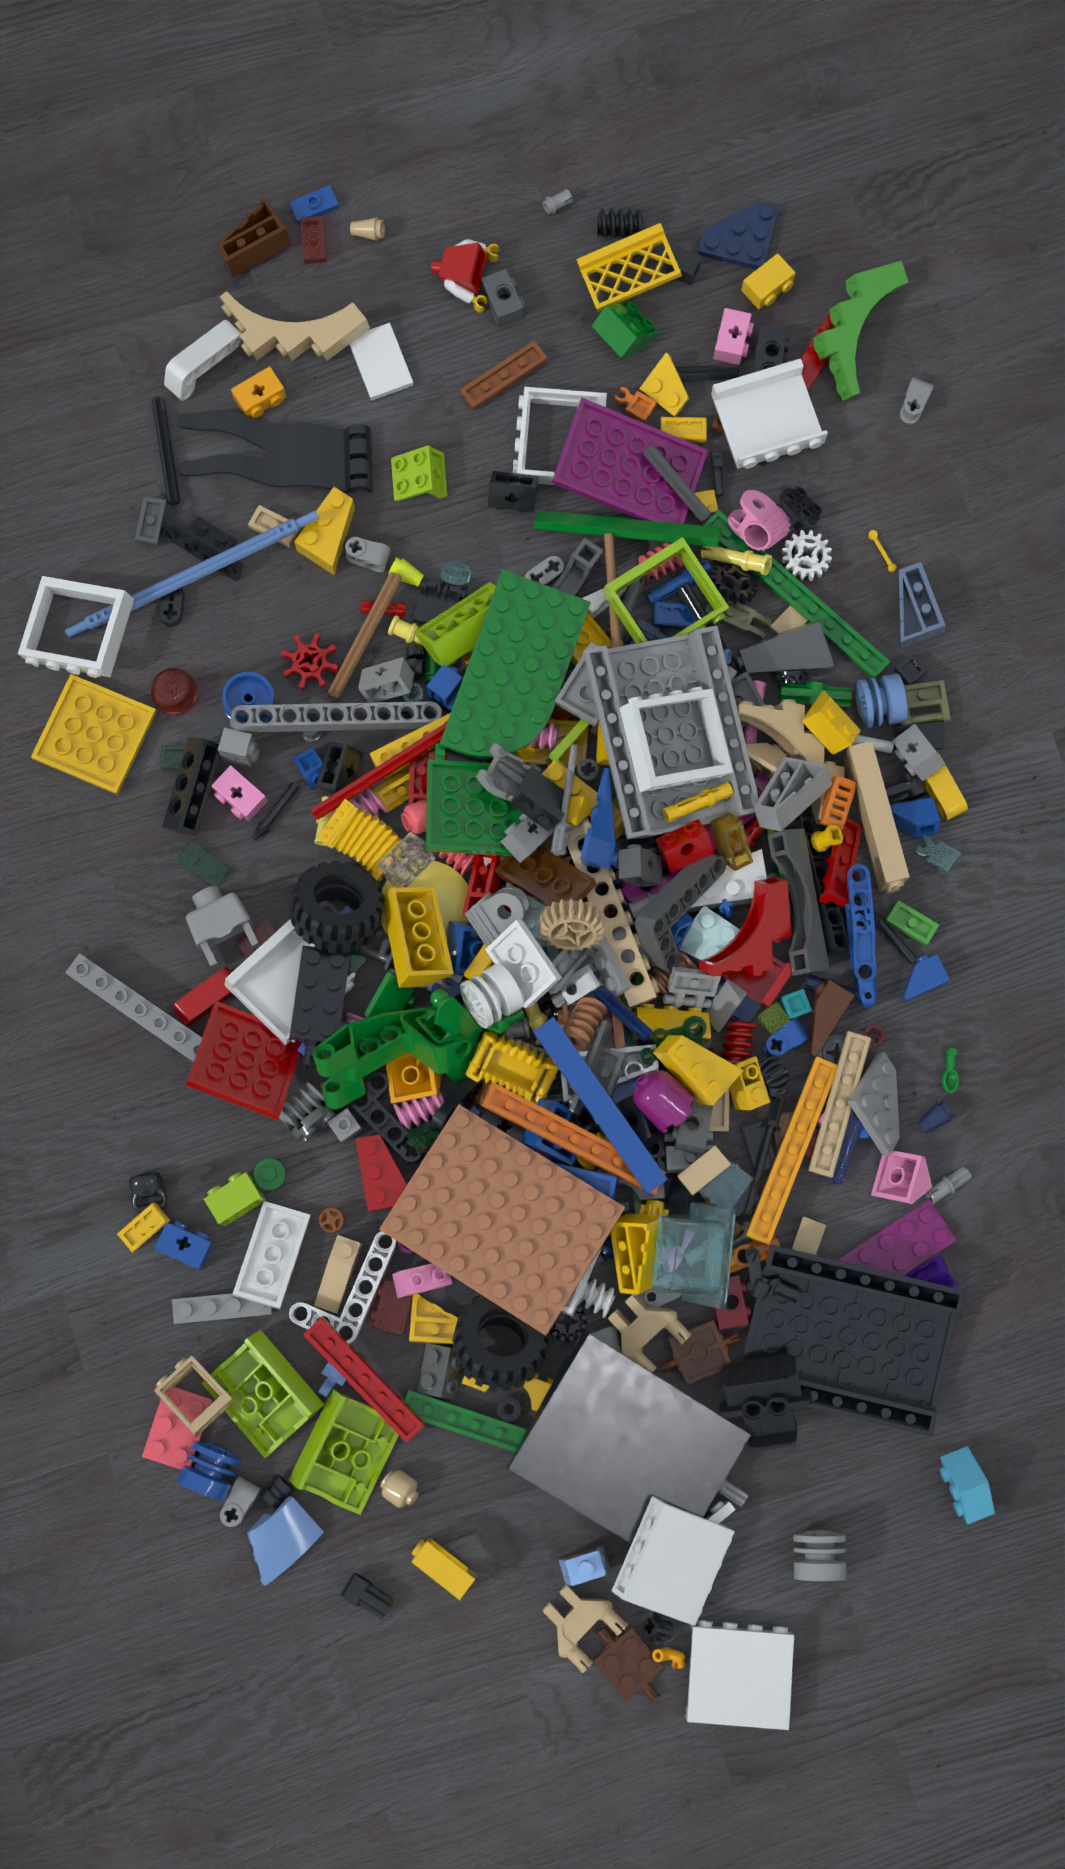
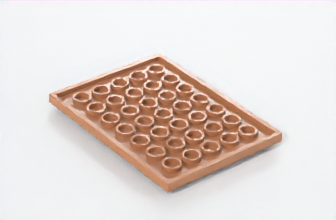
[379,1104,625,1336]

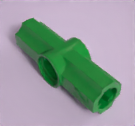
[779,682,852,710]

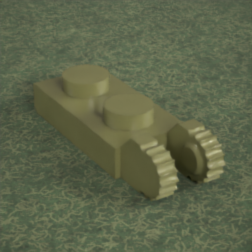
[705,597,772,640]

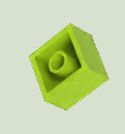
[204,1172,267,1227]

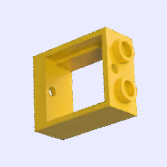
[411,1537,476,1600]

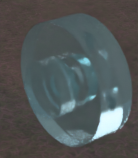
[440,561,471,585]

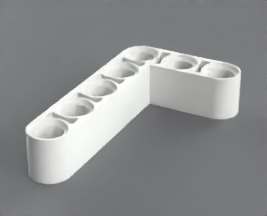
[289,1231,397,1344]

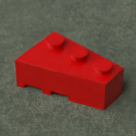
[355,1134,407,1213]

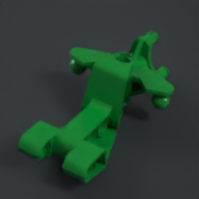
[313,989,525,1109]

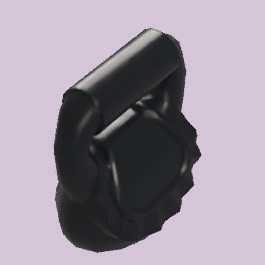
[129,1172,167,1214]

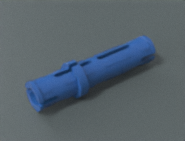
[645,560,712,607]

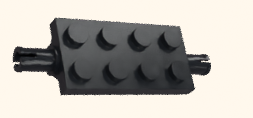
[289,945,350,1069]

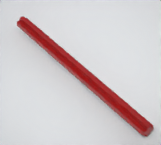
[311,722,447,820]

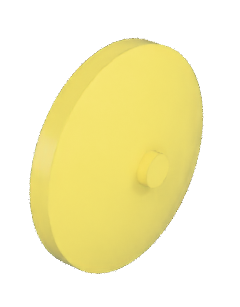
[381,860,470,940]

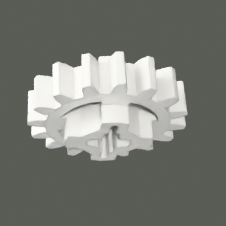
[781,530,832,581]

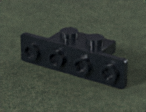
[161,517,243,582]

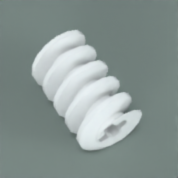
[578,1278,615,1318]

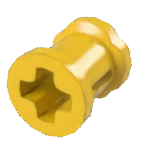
[811,825,843,852]

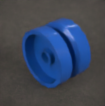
[222,672,275,723]

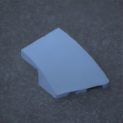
[247,1496,324,1586]

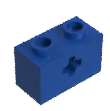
[154,1221,214,1270]

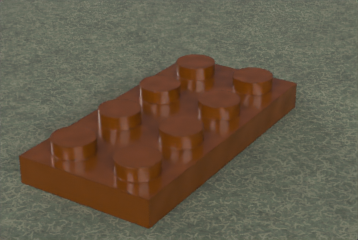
[495,845,597,906]

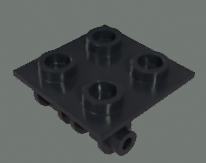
[413,576,469,623]

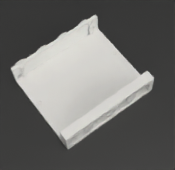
[711,359,828,469]

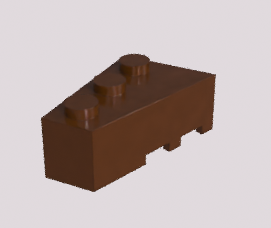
[216,197,291,277]

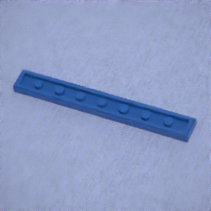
[533,1017,667,1194]

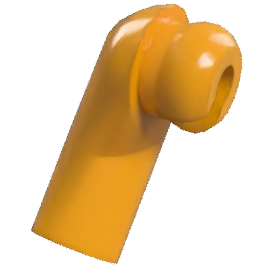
[652,1647,686,1669]

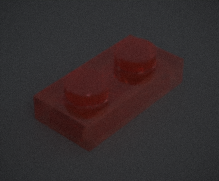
[300,216,327,264]

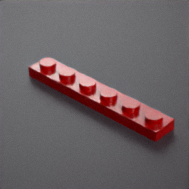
[303,1316,425,1443]

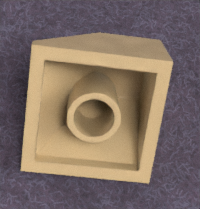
[746,743,787,780]

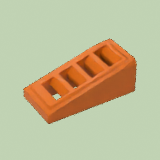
[820,776,856,830]

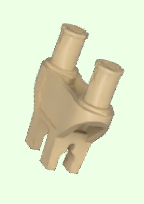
[608,1294,692,1373]
[542,1584,628,1673]

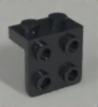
[509,768,565,831]

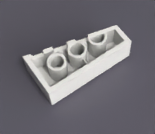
[686,849,767,913]

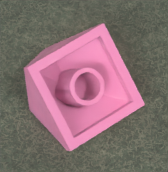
[871,1151,932,1204]

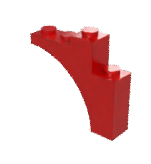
[699,877,791,977]

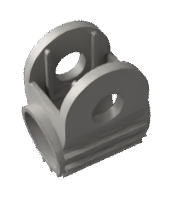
[465,886,530,946]

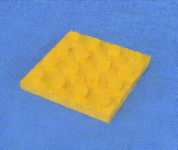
[31,674,157,795]

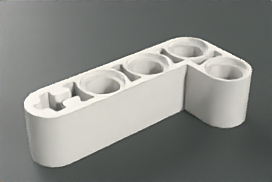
[164,320,242,401]

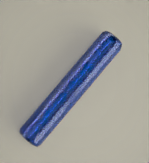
[594,986,653,1042]
[829,1115,862,1185]

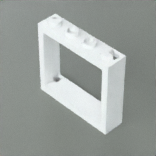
[513,387,607,485]
[18,576,134,678]
[619,687,733,792]

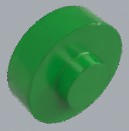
[254,1159,286,1191]

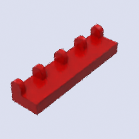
[801,311,835,392]
[819,818,862,907]

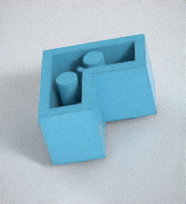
[939,1446,995,1525]

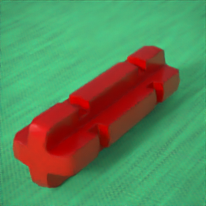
[360,600,406,617]

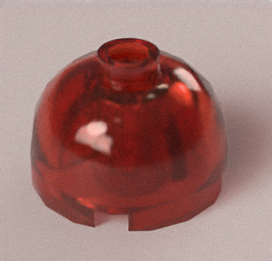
[151,668,198,716]

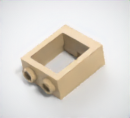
[154,1356,234,1438]

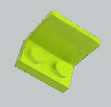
[391,445,447,502]

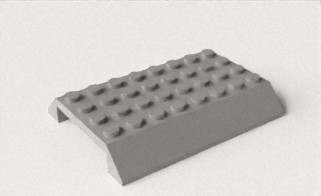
[583,626,759,839]

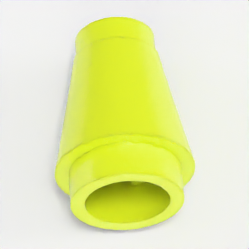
[388,558,424,587]

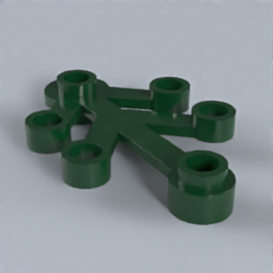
[640,1016,706,1073]

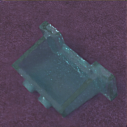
[652,1202,736,1309]

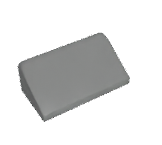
[704,979,747,1033]

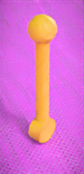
[868,530,897,572]

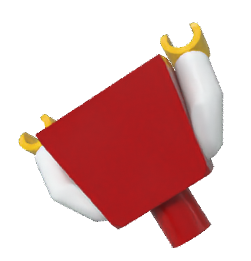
[431,239,499,312]

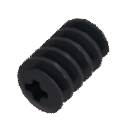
[597,208,643,238]

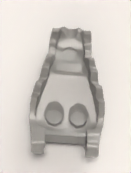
[476,743,531,801]

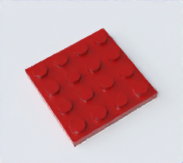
[185,1001,302,1120]

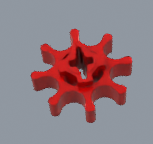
[281,633,339,691]

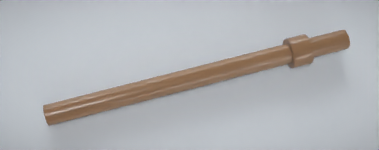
[604,533,624,648]

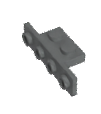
[569,1020,627,1116]

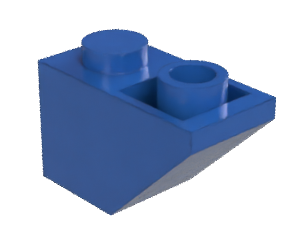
[890,797,940,838]

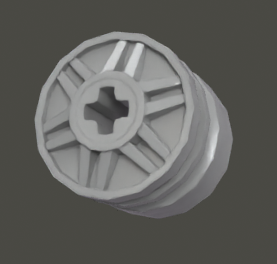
[793,1530,847,1581]

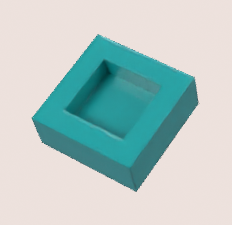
[780,989,812,1020]

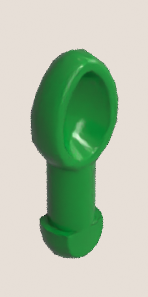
[941,1047,959,1094]

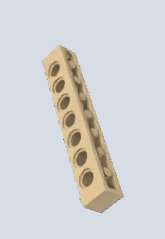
[567,817,659,1009]

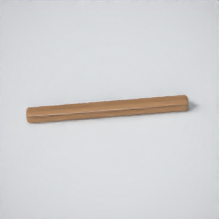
[328,572,401,699]

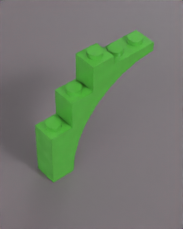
[813,261,909,402]

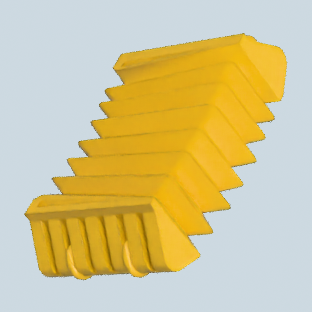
[317,799,408,882]
[465,1031,559,1105]

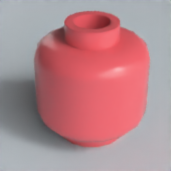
[401,800,426,834]

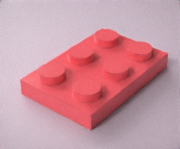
[142,1387,214,1469]

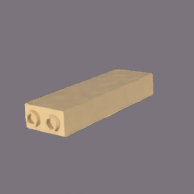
[842,741,910,894]

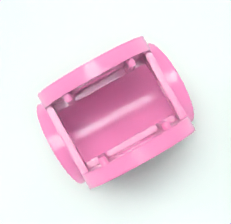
[728,490,791,551]

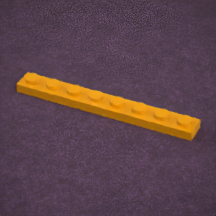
[745,1057,837,1246]

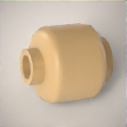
[380,1470,419,1508]

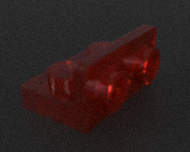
[370,1279,413,1335]

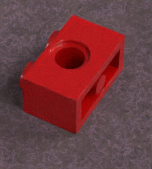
[655,819,714,873]

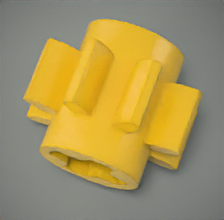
[638,1200,669,1222]

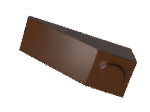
[809,978,854,1057]

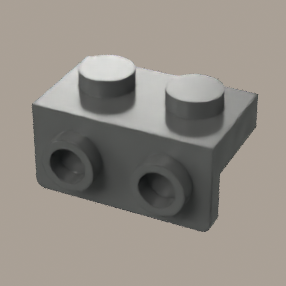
[417,1343,460,1399]

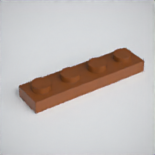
[460,340,547,410]

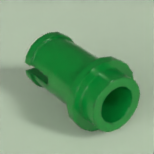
[424,654,441,683]

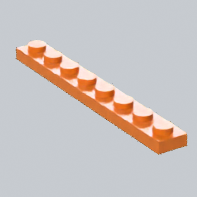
[481,1082,666,1195]

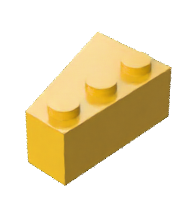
[294,487,355,575]
[653,1035,744,1106]
[611,1213,666,1295]

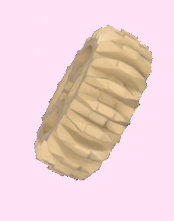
[539,898,605,952]

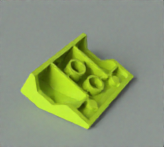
[201,1330,325,1459]
[288,1389,399,1515]

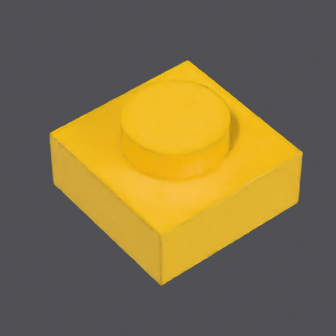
[694,490,718,518]

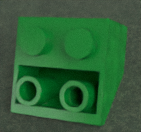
[591,300,659,358]

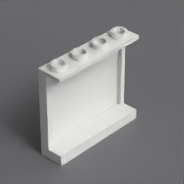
[225,920,356,1045]
[612,1496,735,1626]
[686,1620,794,1730]

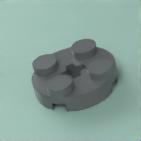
[291,1105,335,1143]

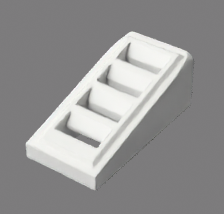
[582,587,627,619]

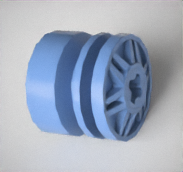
[856,673,907,729]

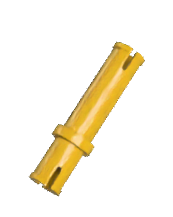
[663,782,733,823]

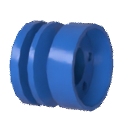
[177,1441,242,1501]

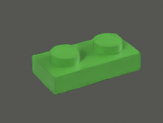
[885,900,939,946]

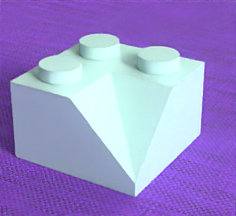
[679,906,740,965]

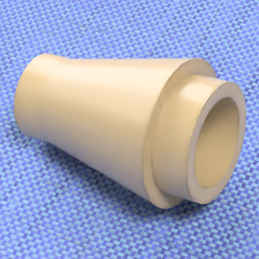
[350,217,385,241]

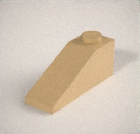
[314,1235,363,1314]

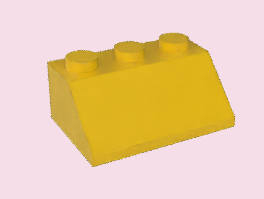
[632,1004,711,1044]

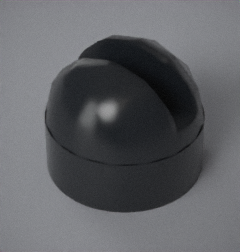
[406,643,425,659]

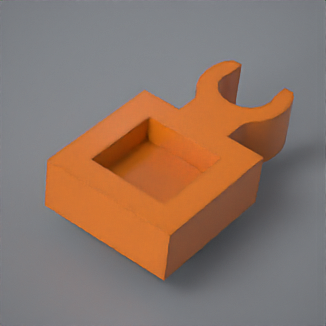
[615,387,657,424]

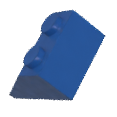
[447,921,484,974]

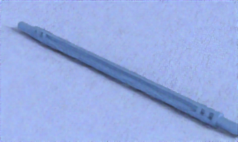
[65,510,320,638]

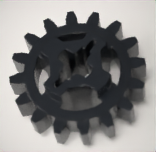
[709,563,759,605]

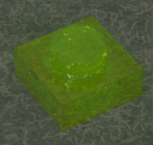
[757,1002,791,1036]

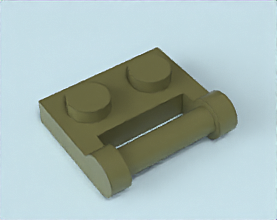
[902,680,950,726]

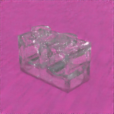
[377,831,435,888]

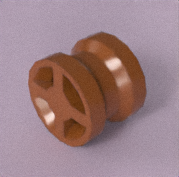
[319,1208,345,1233]

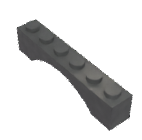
[768,829,830,976]

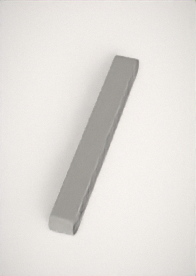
[230,701,442,733]

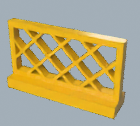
[576,223,682,312]

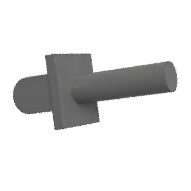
[360,937,396,975]

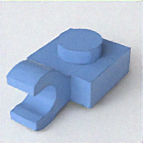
[318,1362,346,1398]

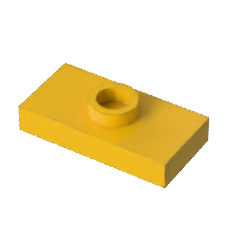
[660,417,707,442]
[117,1202,170,1252]

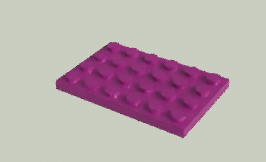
[551,398,708,524]

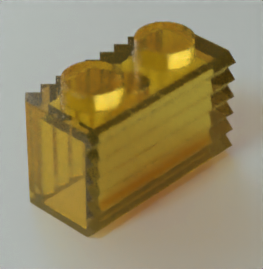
[710,812,753,871]

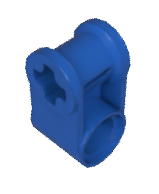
[763,1018,810,1058]

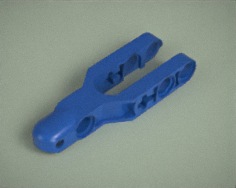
[844,864,877,1008]

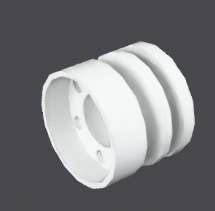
[460,963,523,1028]

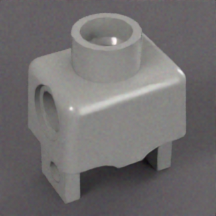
[186,885,261,970]

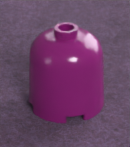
[633,1070,696,1133]

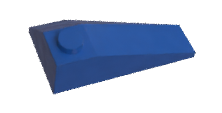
[580,768,619,871]

